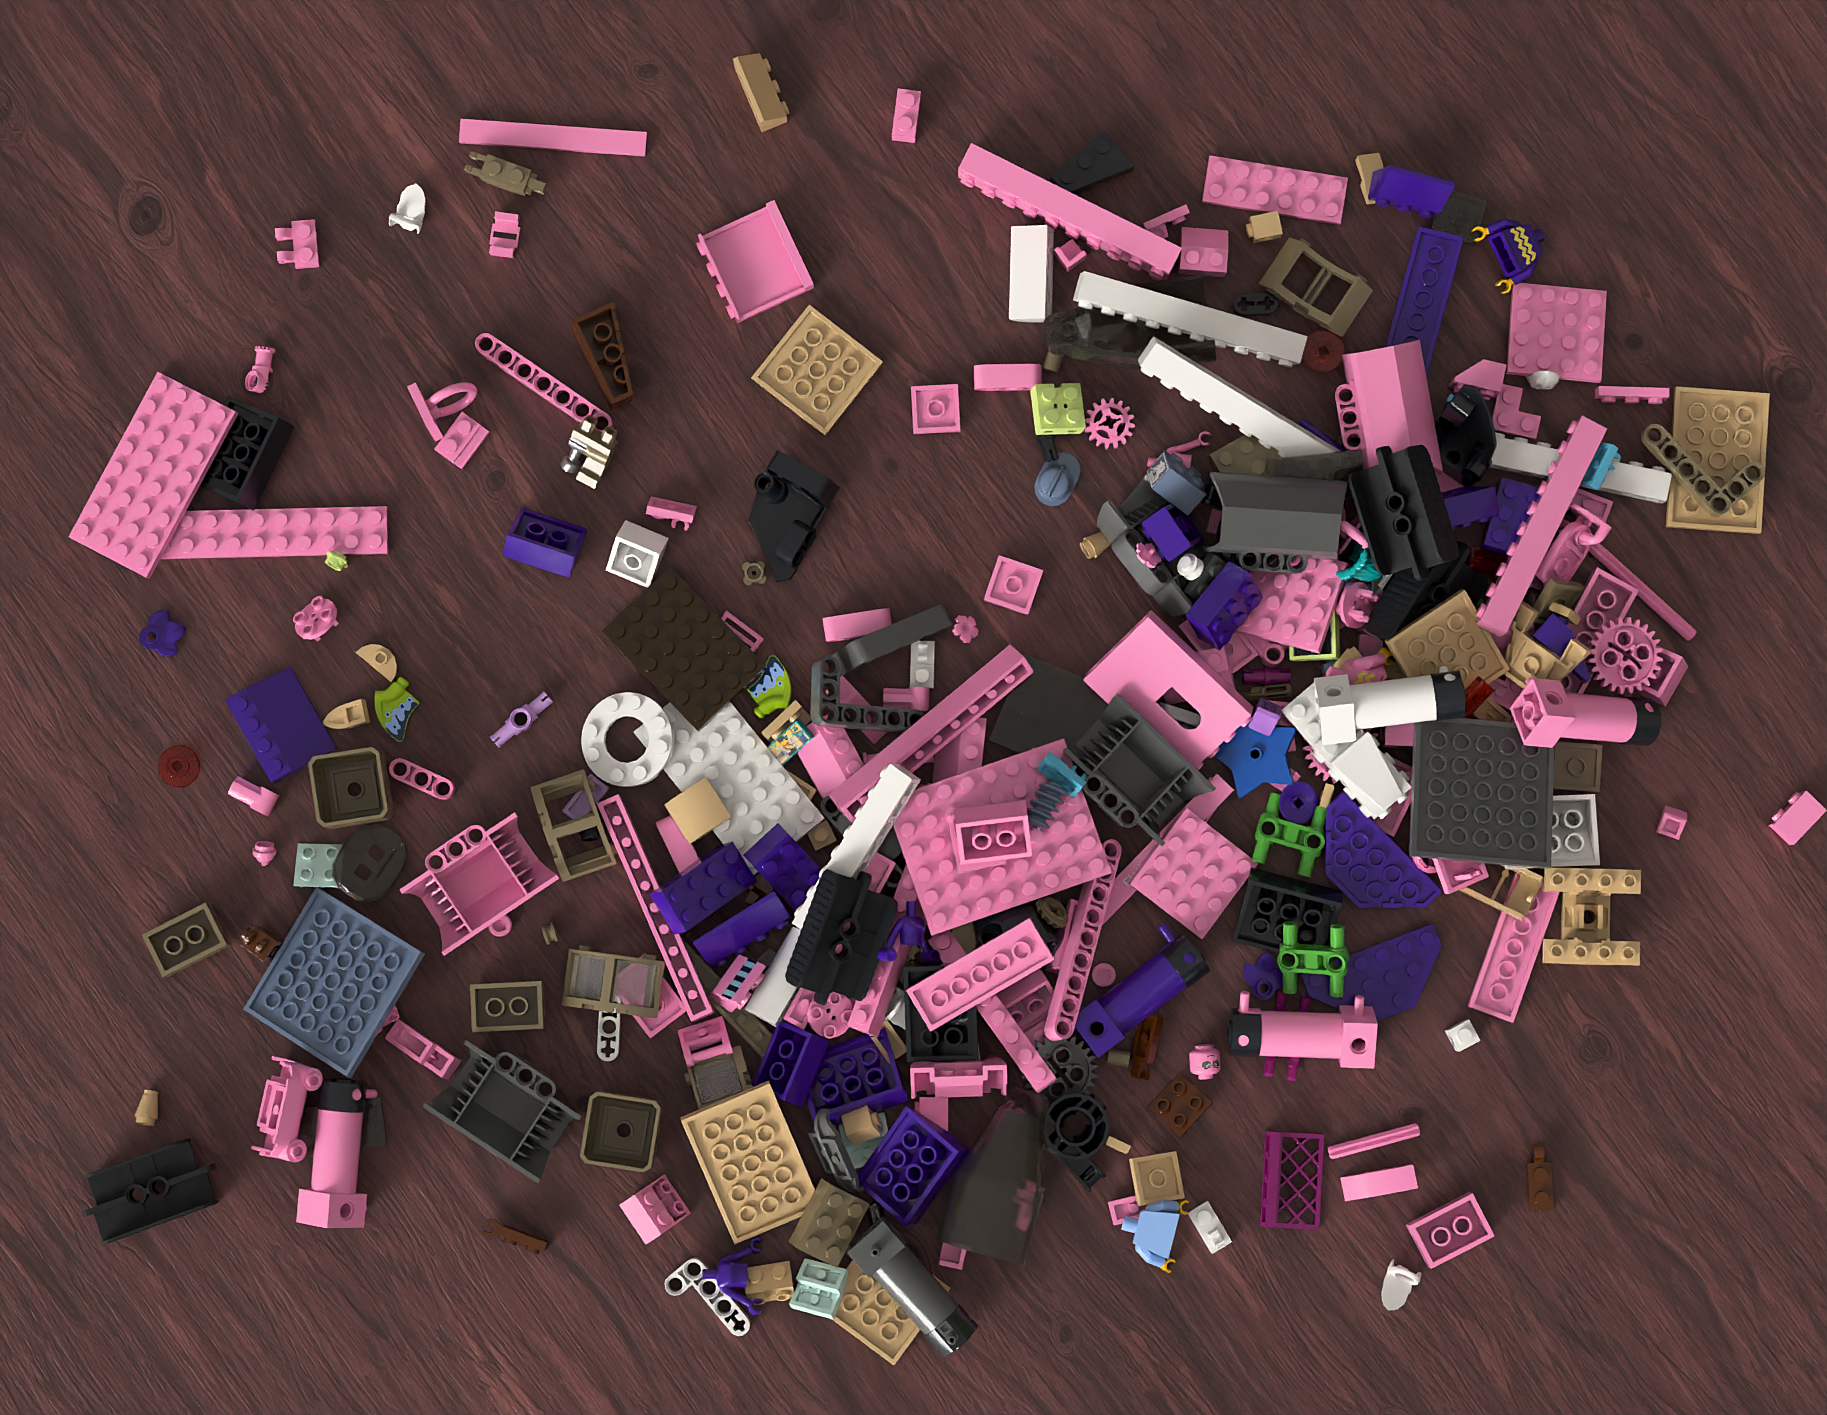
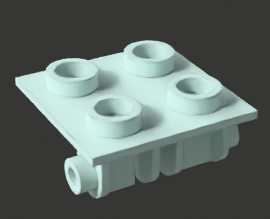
[293,843,345,888]

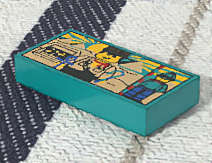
[767,719,815,766]

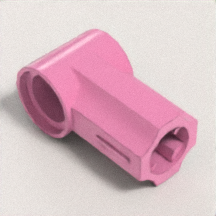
[1244,634,1284,668]
[883,687,930,712]
[228,776,279,817]

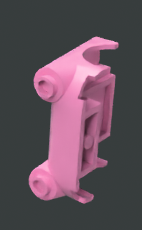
[910,1054,1007,1099]
[251,1056,323,1162]

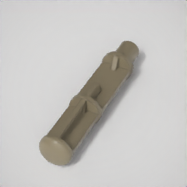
[1238,683,1292,701]

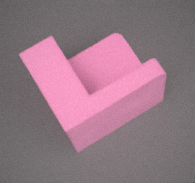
[1053,239,1087,272]
[939,1239,967,1270]

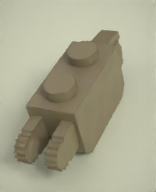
[464,152,547,196]

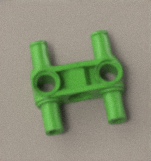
[1252,793,1326,878]
[1277,921,1350,997]

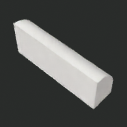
[1009,225,1054,322]
[744,927,801,1028]

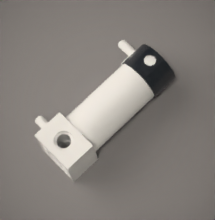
[1314,666,1466,745]

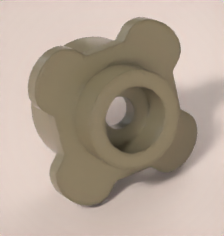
[742,561,766,585]

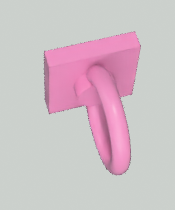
[407,382,477,442]

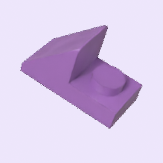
[1248,697,1282,736]

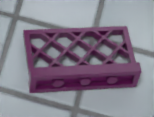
[1260,1131,1324,1230]

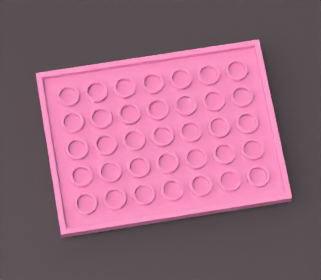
[893,739,1111,936]

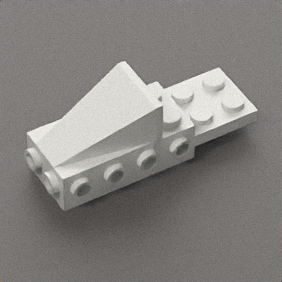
[1281,683,1412,819]

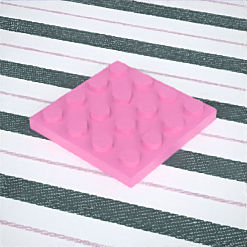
[1506,283,1607,383]
[1235,556,1349,654]
[1128,807,1258,939]

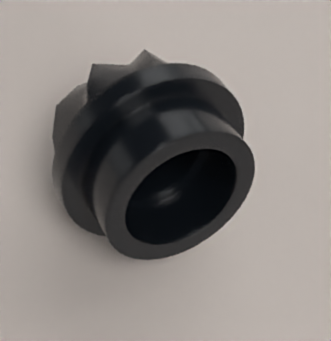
[578,826,600,842]

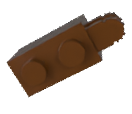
[240,925,283,962]

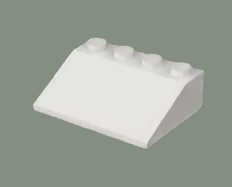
[1505,794,1600,869]

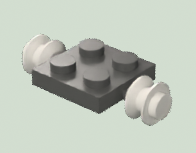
[1177,552,1227,601]

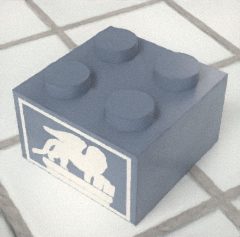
[1146,450,1206,515]

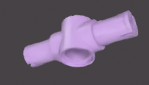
[490,691,553,748]

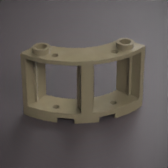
[1259,237,1373,337]
[530,769,618,882]

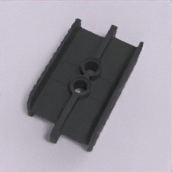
[1348,445,1459,581]
[1364,541,1488,662]
[785,869,898,1005]
[82,1138,219,1245]

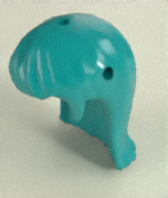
[1336,541,1382,581]

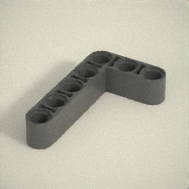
[832,604,953,677]
[810,655,925,733]

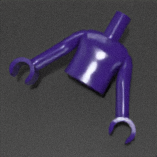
[877,901,940,962]
[702,1237,762,1315]

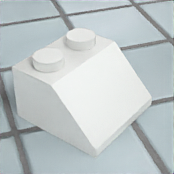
[606,520,669,588]

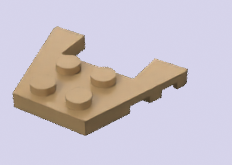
[1504,601,1592,689]

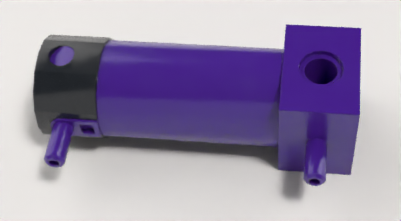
[1075,923,1211,1058]

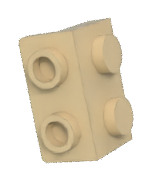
[745,1261,794,1305]

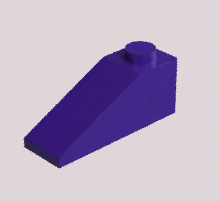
[1532,614,1591,684]

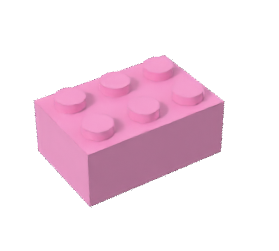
[954,800,1032,865]
[1406,1192,1494,1269]

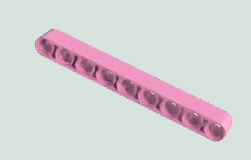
[1044,839,1122,1041]

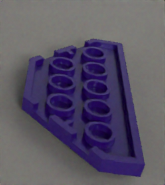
[1325,791,1443,908]
[1300,924,1442,1021]

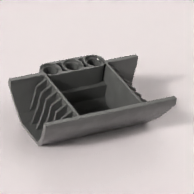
[1202,472,1348,574]
[1097,474,1222,617]
[1063,693,1216,846]
[423,1040,582,1183]

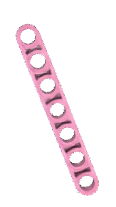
[475,333,613,432]

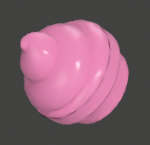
[252,841,276,866]

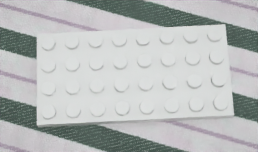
[634,702,825,876]

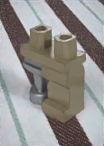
[560,415,618,489]

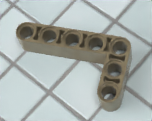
[1641,424,1765,517]

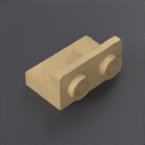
[761,700,811,743]

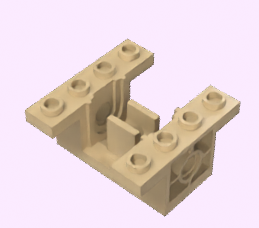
[1543,868,1641,966]

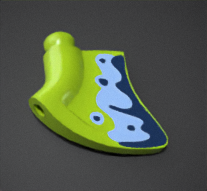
[747,655,792,719]
[374,677,419,742]

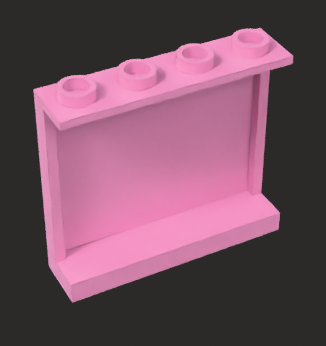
[696,200,814,323]

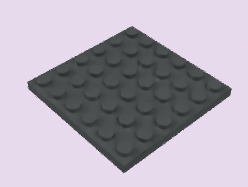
[1409,718,1554,869]

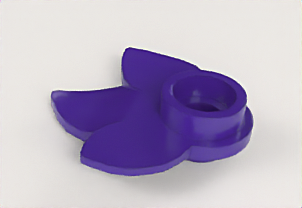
[139,610,186,657]
[1243,952,1283,1000]

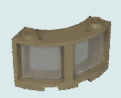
[561,945,665,1018]
[684,1045,753,1109]

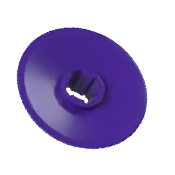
[1279,782,1318,824]

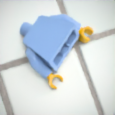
[1121,1199,1189,1273]

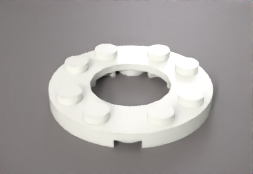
[581,692,675,787]

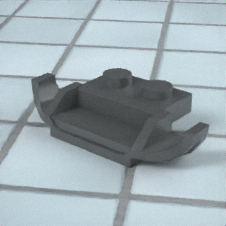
[808,1108,865,1192]

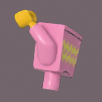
[1326,647,1392,685]

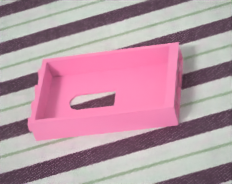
[1083,610,1254,770]

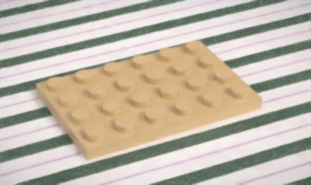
[1666,386,1770,534]
[680,1081,815,1244]

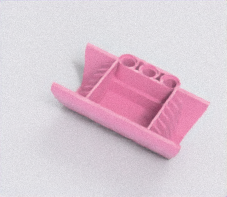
[1335,340,1443,474]
[400,812,559,956]

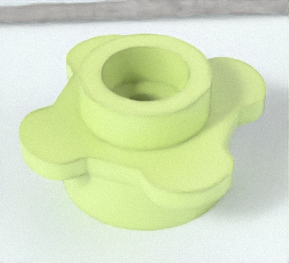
[325,550,348,571]

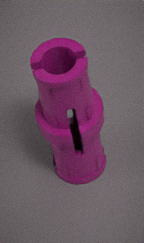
[1242,667,1291,686]

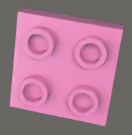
[1432,858,1489,894]

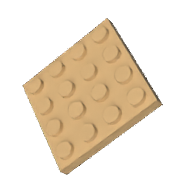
[751,305,883,436]
[1384,589,1510,699]
[832,1260,950,1365]

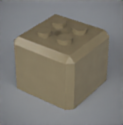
[308,747,394,829]
[580,1090,664,1172]

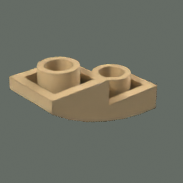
[1355,153,1384,204]

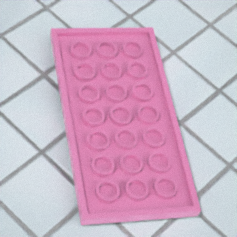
[69,372,239,579]

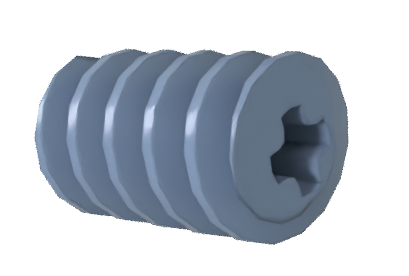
[1027,777,1069,831]

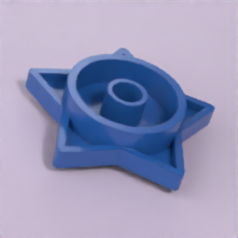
[1214,713,1297,798]

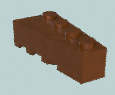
[570,301,633,410]

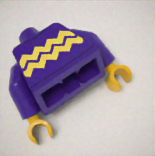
[1471,219,1544,294]

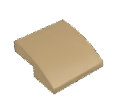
[664,777,731,845]

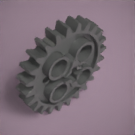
[1020,1034,1098,1108]

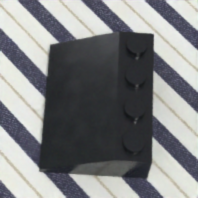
[200,396,295,511]
[1232,868,1343,957]
[903,962,978,1062]

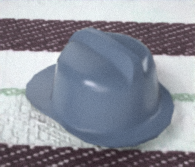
[1034,452,1080,506]

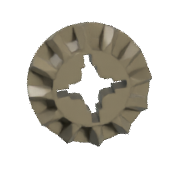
[1035,896,1069,928]

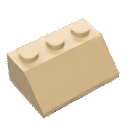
[733,53,790,132]

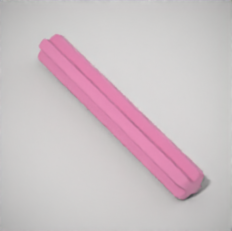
[1328,1123,1420,1159]

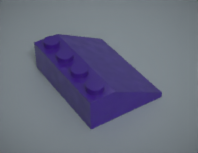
[225,667,337,784]
[693,891,791,969]
[806,1028,909,1125]
[858,1106,970,1226]

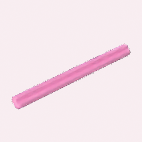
[1589,543,1697,641]

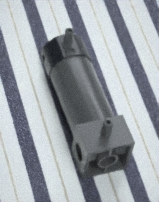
[847,1214,978,1358]

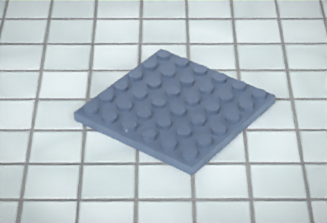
[243,887,425,1078]

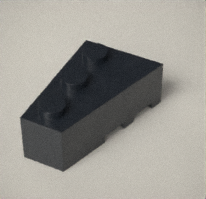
[1050,131,1134,195]

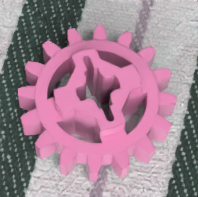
[1084,398,1135,450]

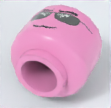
[1189,1044,1221,1079]

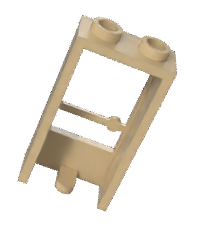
[1459,865,1544,922]

